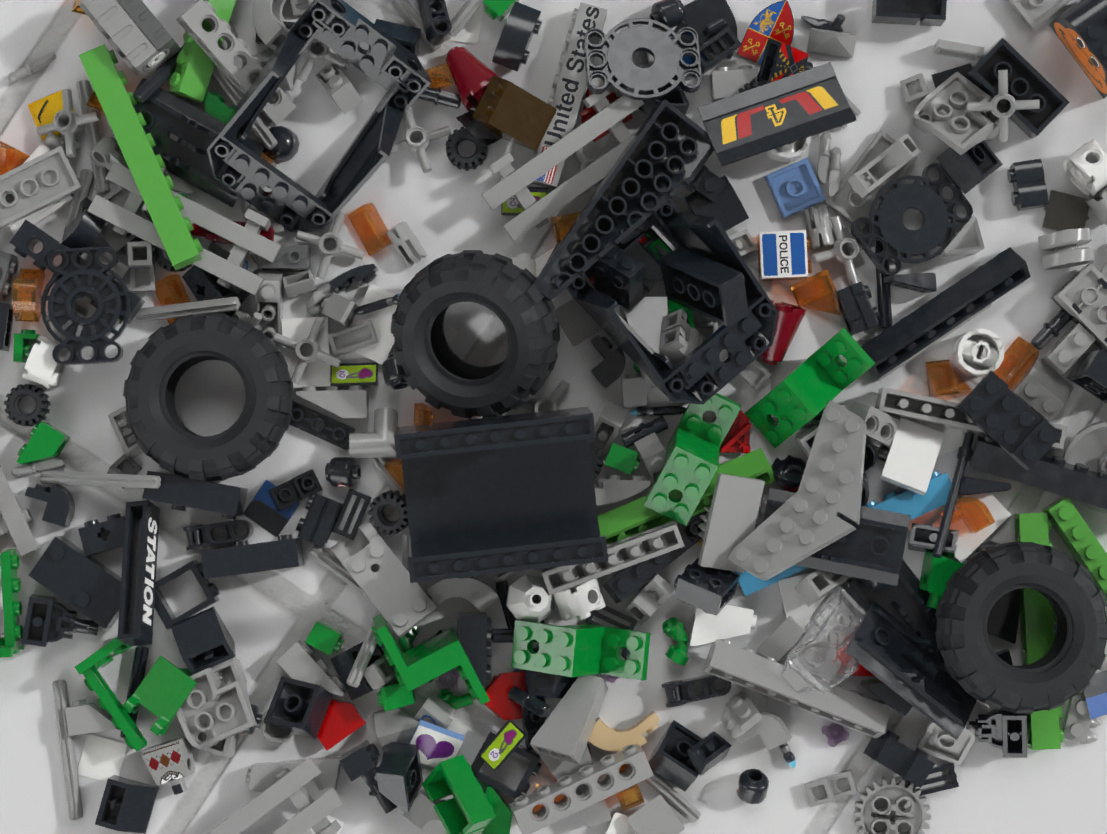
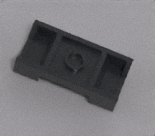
[956,370,1062,470]

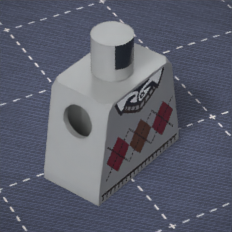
[140,736,195,795]

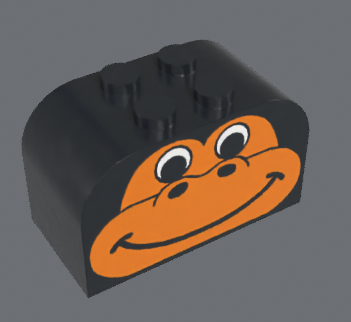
[1049,0,1107,99]

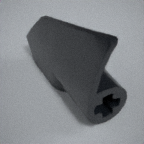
[987,589,1022,644]

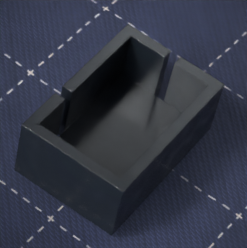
[872,0,947,26]

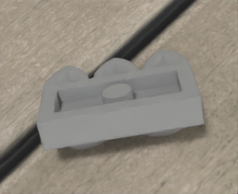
[721,690,763,738]
[1062,694,1101,744]

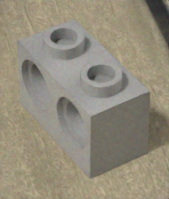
[851,401,900,448]

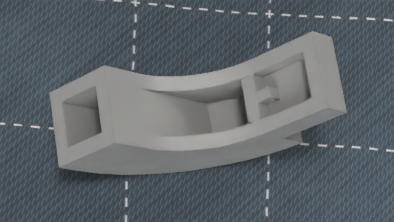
[252,0,289,51]
[848,133,921,198]
[423,577,499,621]

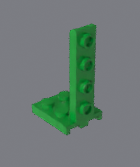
[0,548,24,658]
[75,637,147,752]

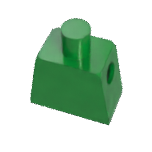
[919,551,964,609]

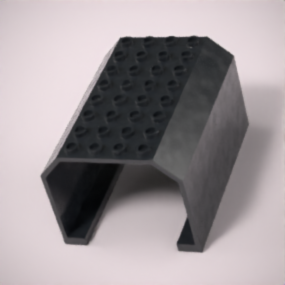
[394,407,608,583]

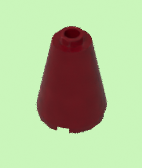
[446,46,500,112]
[759,300,806,365]

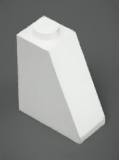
[688,604,757,646]

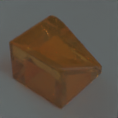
[426,63,454,89]

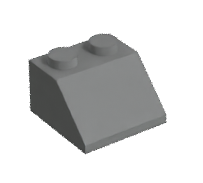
[1011,358,1074,422]

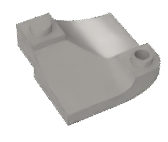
[912,72,1001,155]
[176,659,257,749]

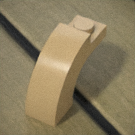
[588,711,660,752]

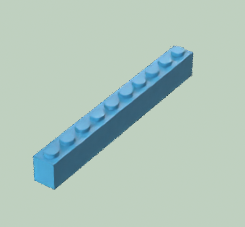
[732,471,958,596]

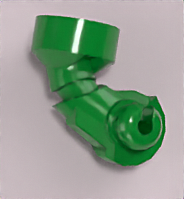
[662,617,690,666]

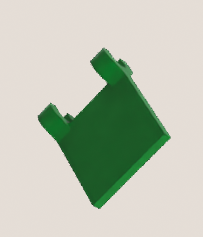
[122,656,197,736]

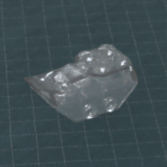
[781,585,866,694]

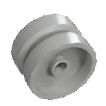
[1038,228,1095,270]

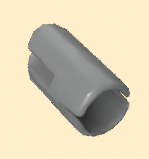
[804,204,834,250]
[387,221,428,268]

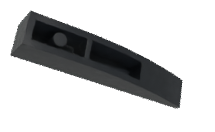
[602,511,707,604]

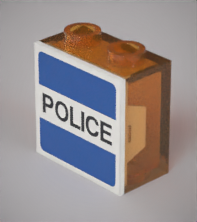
[757,230,812,281]

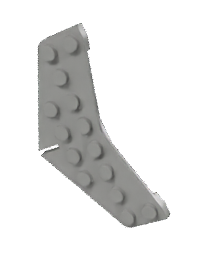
[727,400,867,580]

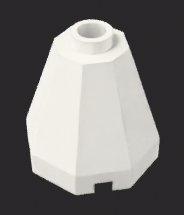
[506,575,555,623]

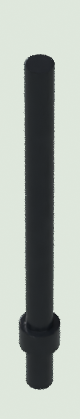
[932,432,974,558]

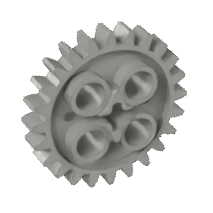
[853,776,931,834]

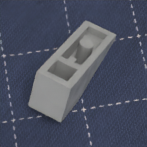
[795,570,851,607]

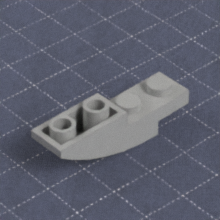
[594,475,650,506]

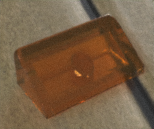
[348,203,393,256]
[155,274,191,324]
[993,336,1039,389]

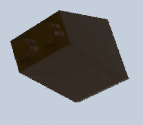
[472,75,557,151]

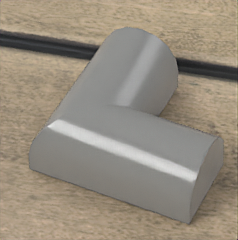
[349,408,398,458]

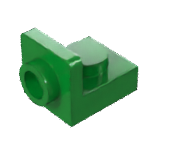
[13,329,40,363]

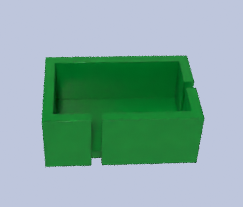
[422,754,496,834]

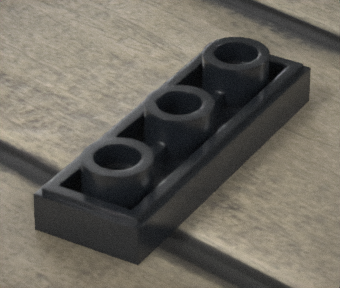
[289,401,356,450]

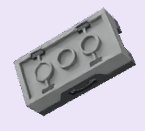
[1051,263,1107,350]

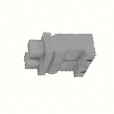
[659,309,706,365]

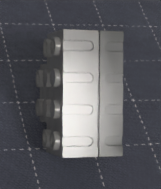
[78,0,181,78]

